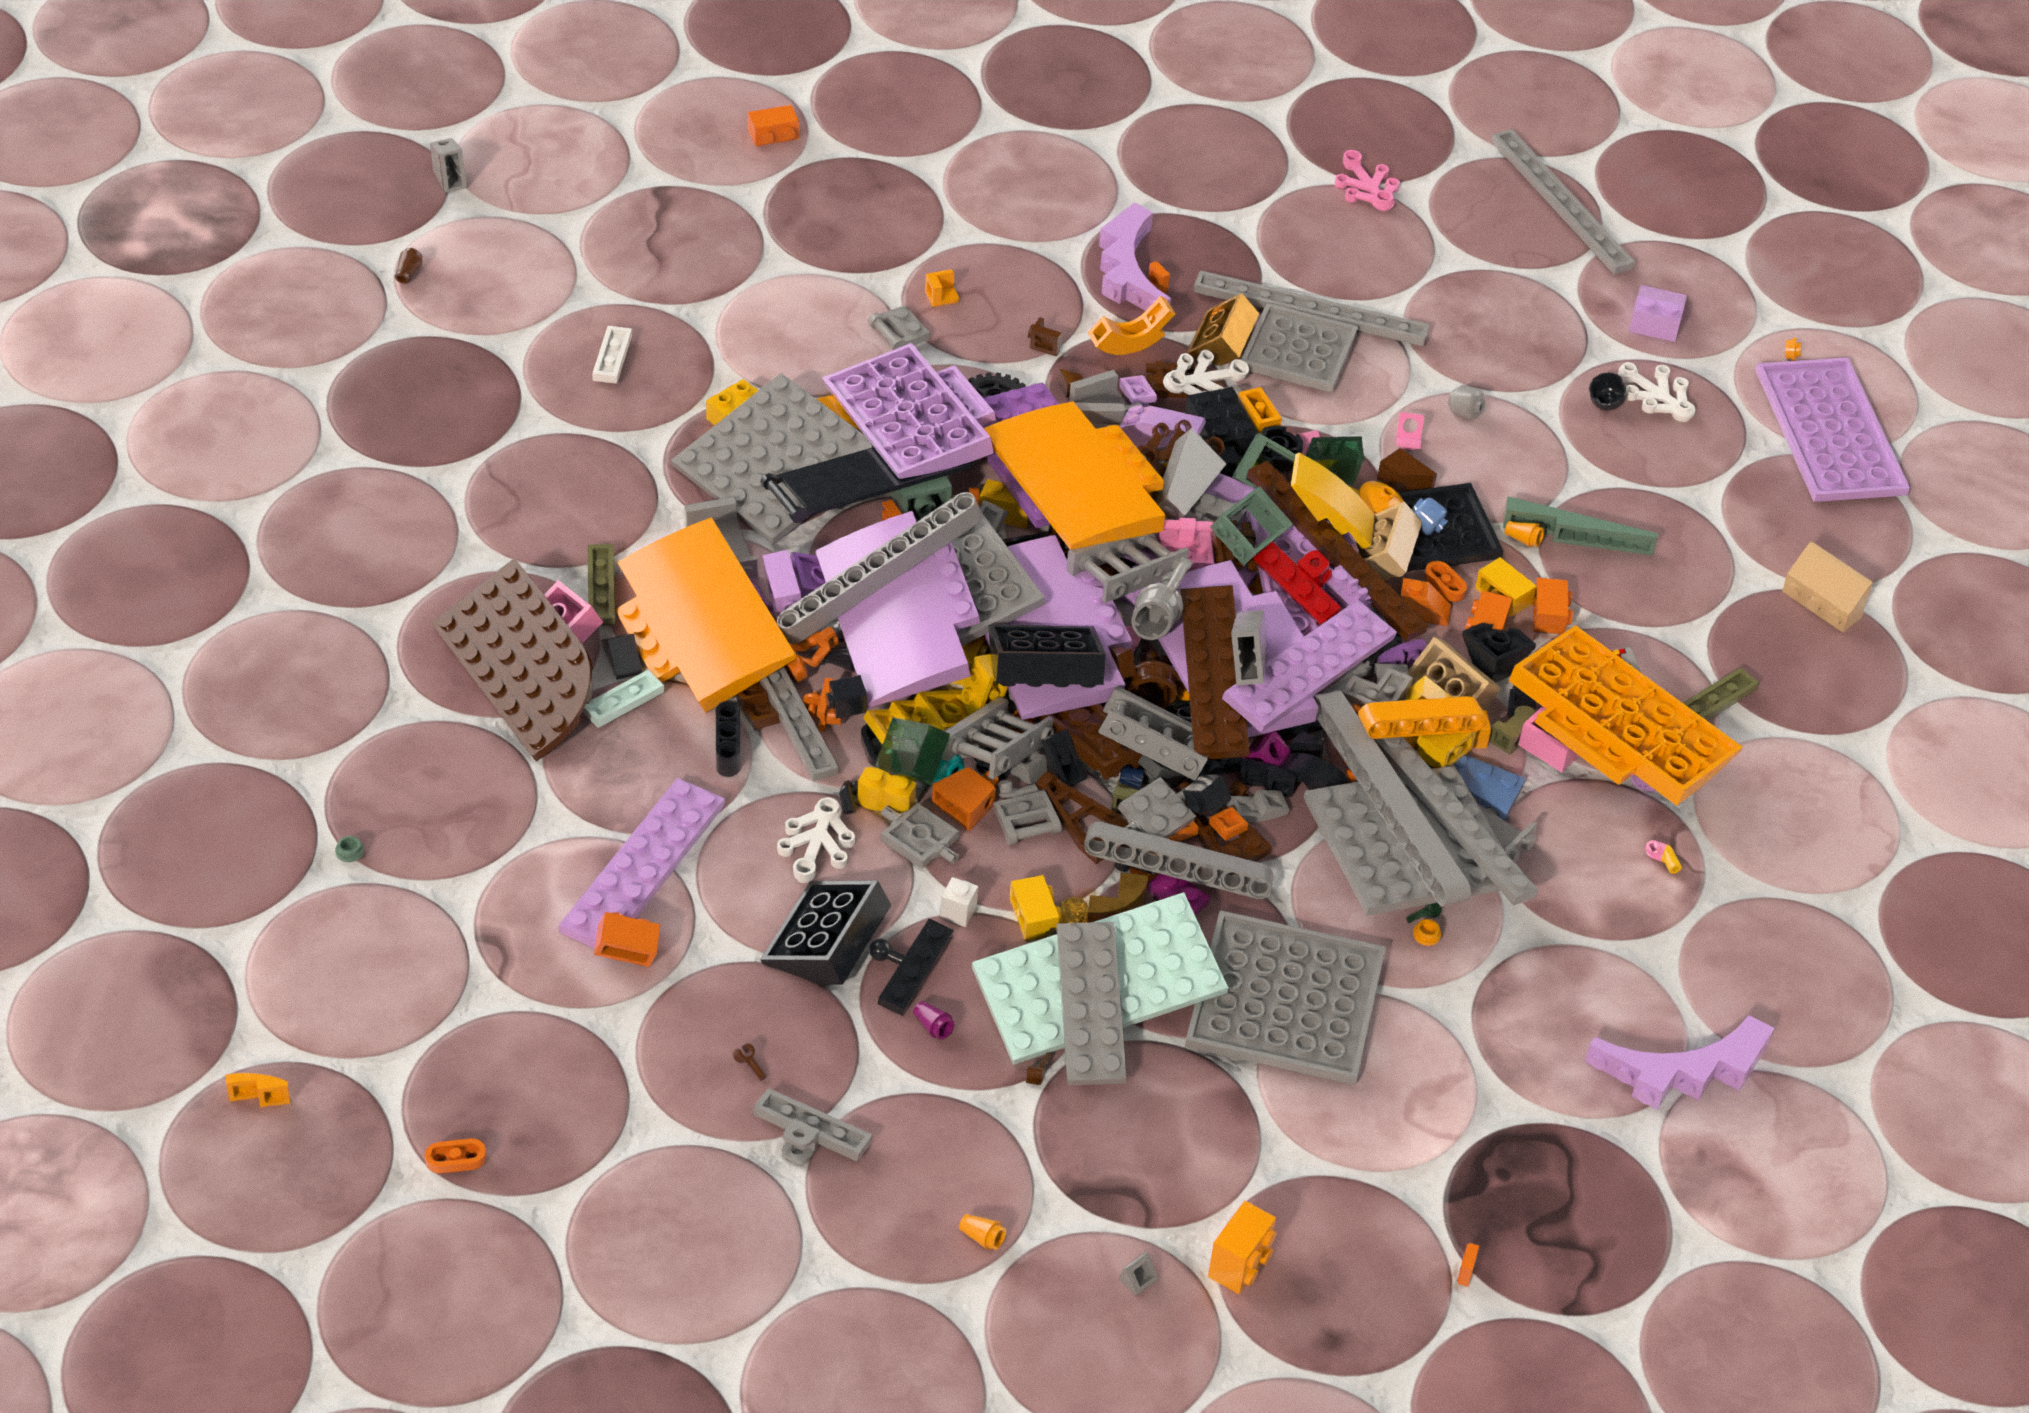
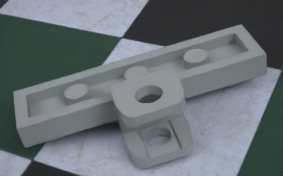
[753,1088,873,1165]

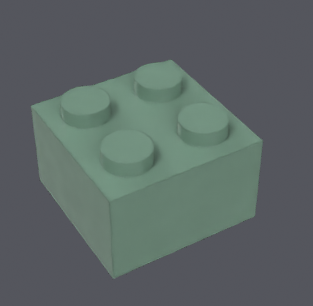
[892,476,952,522]

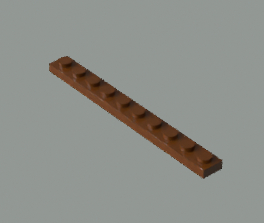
[1247,461,1428,642]

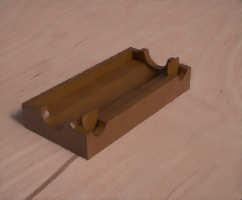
[1042,704,1142,780]

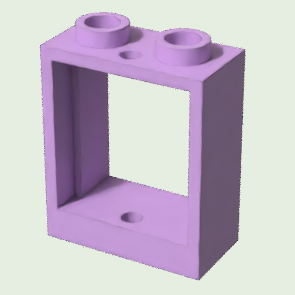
[762,550,801,620]

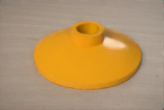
[1359,481,1404,514]

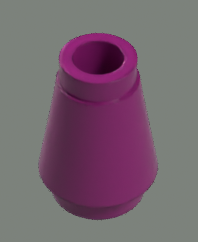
[913,1001,955,1040]

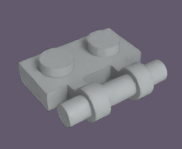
[1183,493,1247,527]

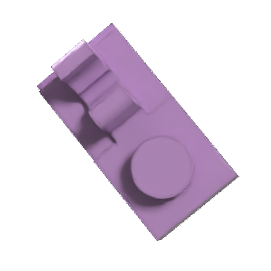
[1120,375,1157,407]
[1323,565,1372,608]

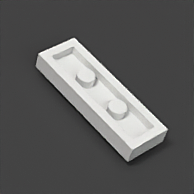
[592,326,632,384]

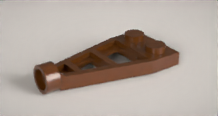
[1036,771,1129,864]
[1175,782,1272,876]

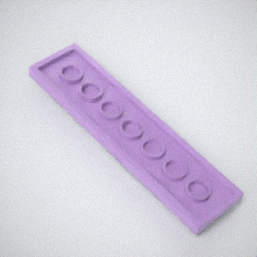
[1222,600,1397,732]
[559,778,725,949]

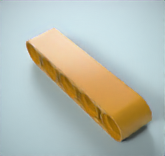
[1358,696,1487,739]

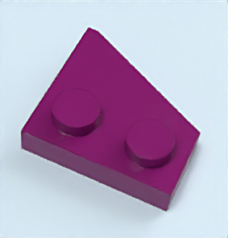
[1148,874,1210,916]

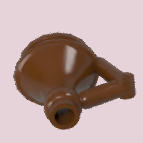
[1123,649,1182,709]

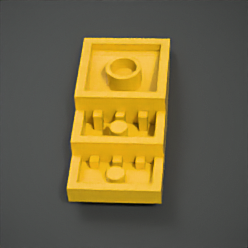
[1291,453,1375,550]
[863,690,972,754]

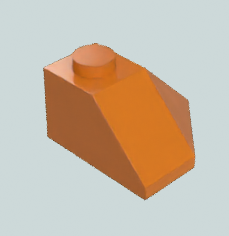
[1400,578,1451,626]

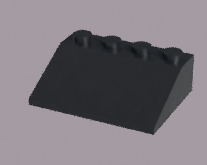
[988,625,1106,688]
[760,880,891,985]

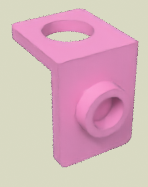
[1396,412,1424,451]

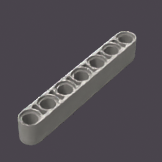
[1084,822,1273,899]

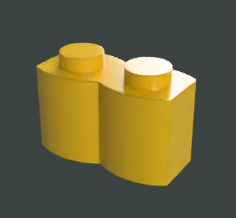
[857,767,916,813]

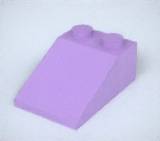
[1629,285,1687,342]
[1119,405,1206,449]

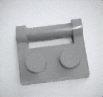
[868,305,930,350]
[993,790,1061,845]

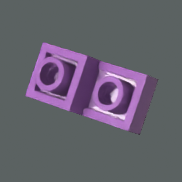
[1377,638,1427,666]

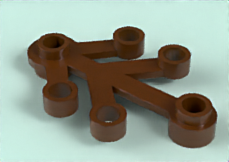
[1137,420,1224,478]

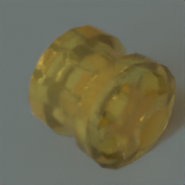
[1059,897,1088,924]

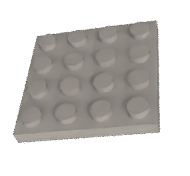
[1241,303,1358,393]

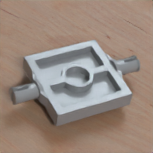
[1118,777,1196,839]
[881,803,959,869]

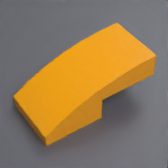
[225,1073,291,1107]

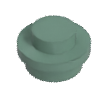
[335,836,364,862]

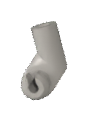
[998,780,1038,799]

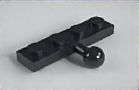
[869,918,954,1016]

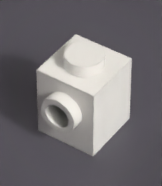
[940,877,978,927]

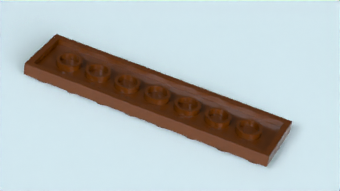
[1180,585,1249,759]

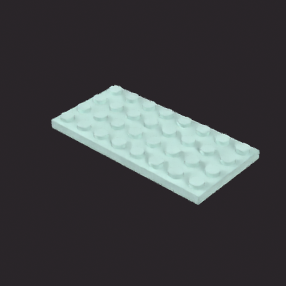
[972,892,1228,1065]

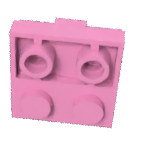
[1158,518,1214,570]

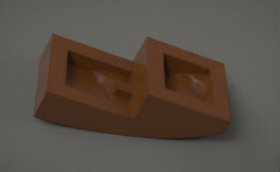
[735,681,780,730]

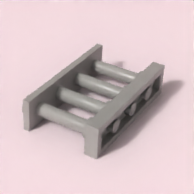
[1066,533,1189,603]
[1098,686,1208,781]
[938,697,1054,779]

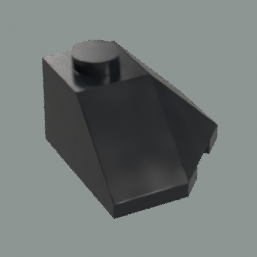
[1462,623,1536,683]

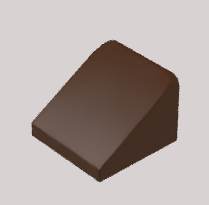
[1058,369,1083,397]
[1111,647,1136,679]

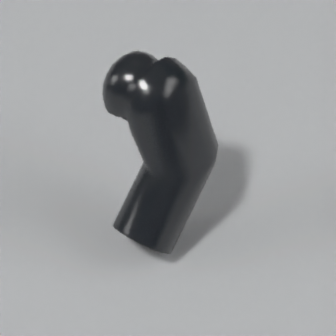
[839,780,858,815]

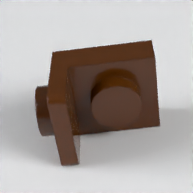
[1028,317,1062,356]

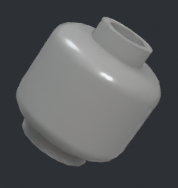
[1448,385,1486,420]

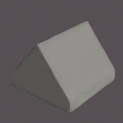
[1119,1252,1159,1295]

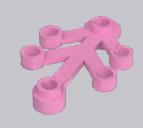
[1335,150,1400,211]

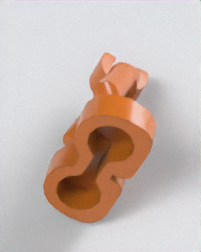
[784,627,839,684]

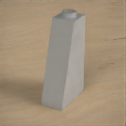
[1155,428,1226,520]
[1231,610,1266,686]

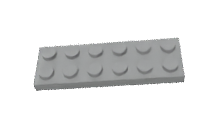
[1056,922,1126,1085]

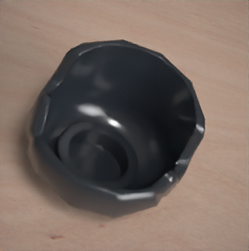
[1589,372,1627,411]

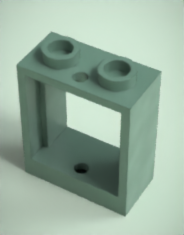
[1231,434,1296,489]
[1210,486,1293,566]

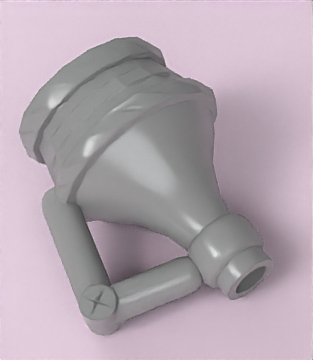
[1131,556,1193,640]

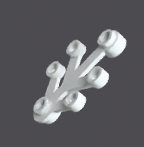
[1163,350,1249,395]
[1618,362,1695,422]
[777,797,855,883]

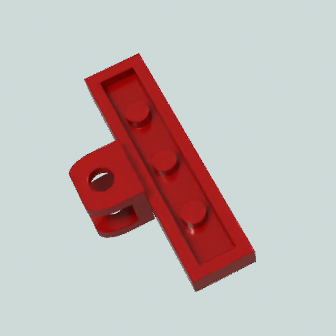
[1253,541,1342,626]

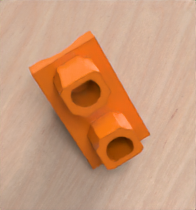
[802,678,843,732]

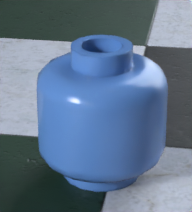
[1412,498,1448,535]

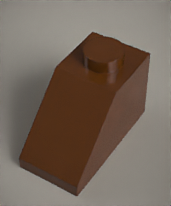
[1377,448,1437,492]

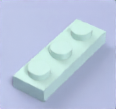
[582,670,664,728]

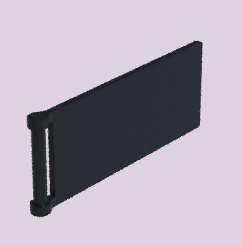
[760,447,972,523]

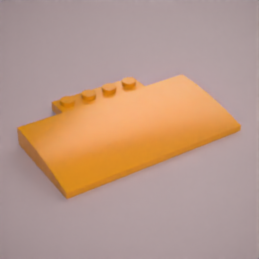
[983,401,1165,550]
[615,517,797,713]
[1509,625,1743,806]

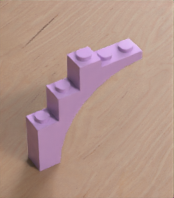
[1099,202,1171,311]
[1585,1015,1775,1110]

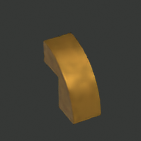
[1087,872,1148,923]

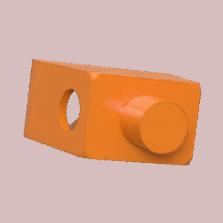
[932,767,999,831]

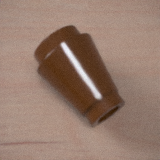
[395,248,423,284]

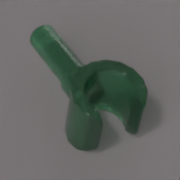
[1406,903,1442,923]

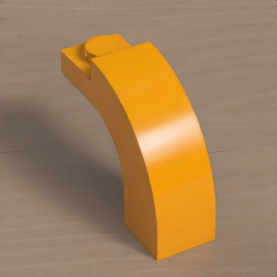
[1087,296,1175,355]

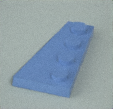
[1427,755,1526,820]

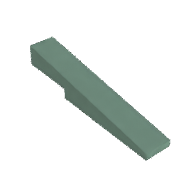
[1503,496,1657,556]

